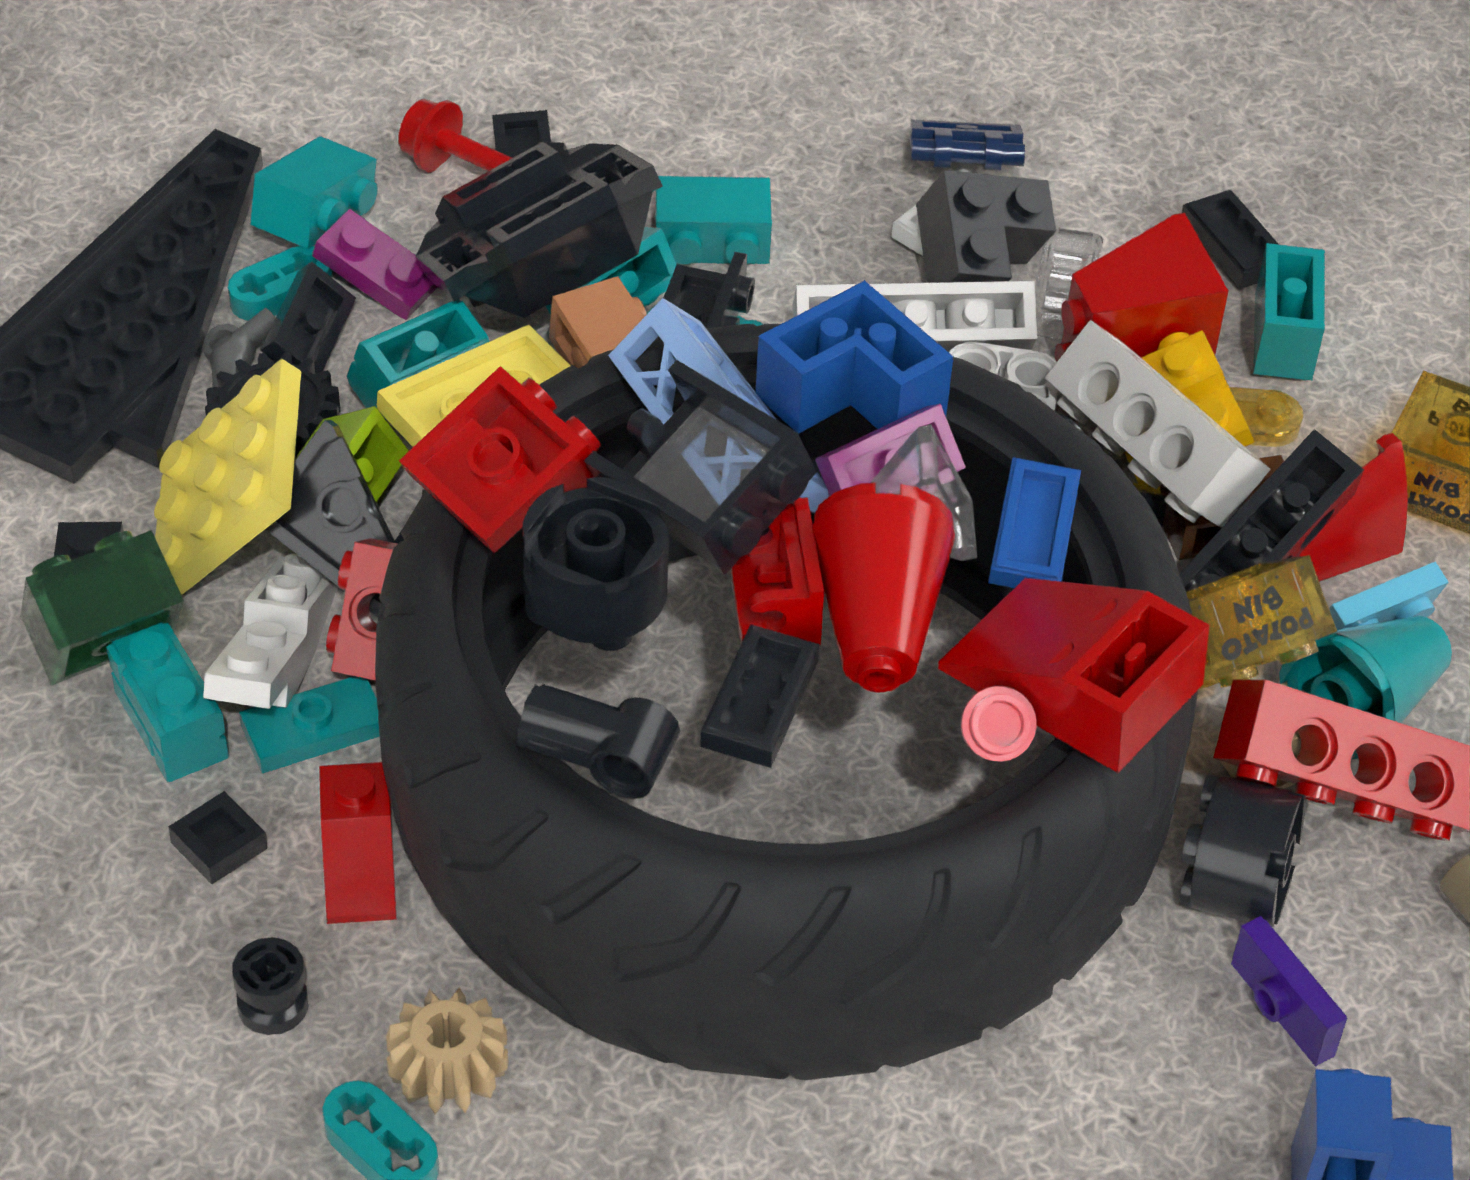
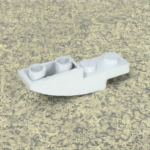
[203,553,338,709]

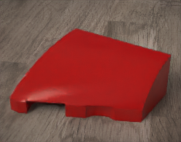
[1285,433,1408,588]

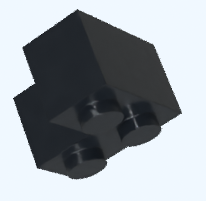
[916,170,1056,283]

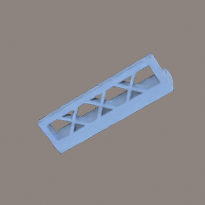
[608,298,830,513]

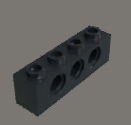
[1180,429,1364,654]

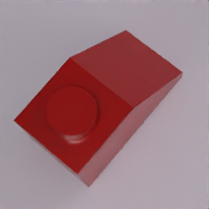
[319,762,397,924]

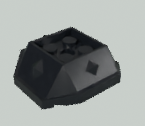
[416,142,663,318]

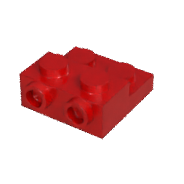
[399,366,601,553]

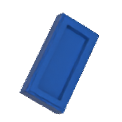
[988,457,1081,588]

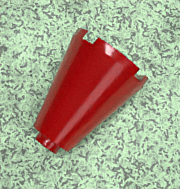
[812,483,955,693]

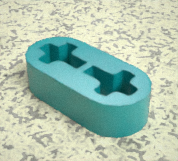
[228,246,333,321]
[322,1080,439,1180]

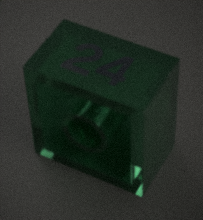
[20,530,184,686]

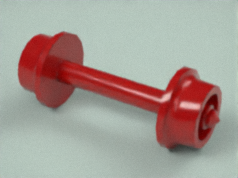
[398,99,512,173]

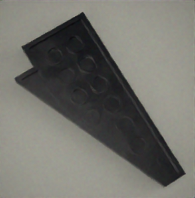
[0,129,263,484]

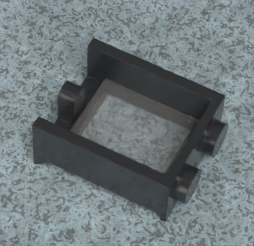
[584,360,817,575]

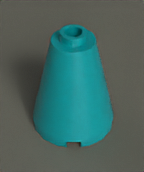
[1279,616,1452,759]

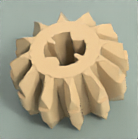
[386,987,508,1115]

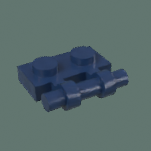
[909,119,1025,171]

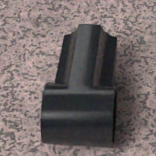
[517,684,680,799]

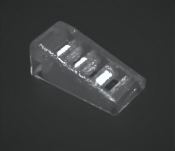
[1035,227,1103,340]

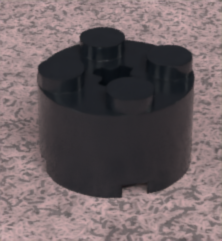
[522,477,669,651]
[1179,772,1306,927]

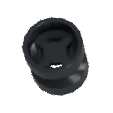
[232,937,308,1035]

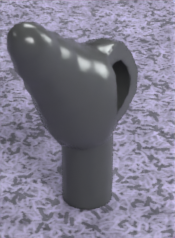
[202,308,275,387]

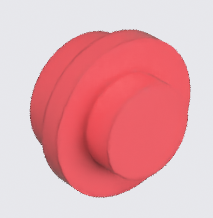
[961,686,1036,761]

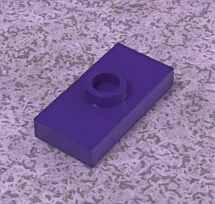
[1231,916,1347,1067]

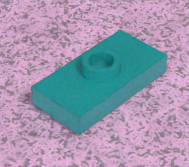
[239,676,380,774]

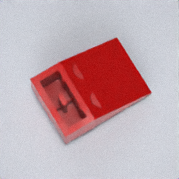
[938,578,1210,773]

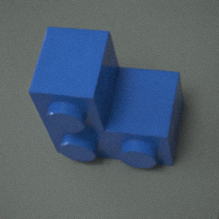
[755,280,954,434]
[1291,1068,1454,1180]

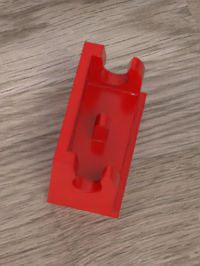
[730,497,824,646]

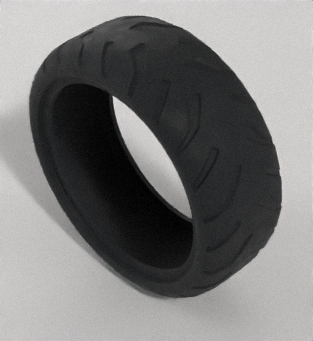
[375,324,1198,1081]

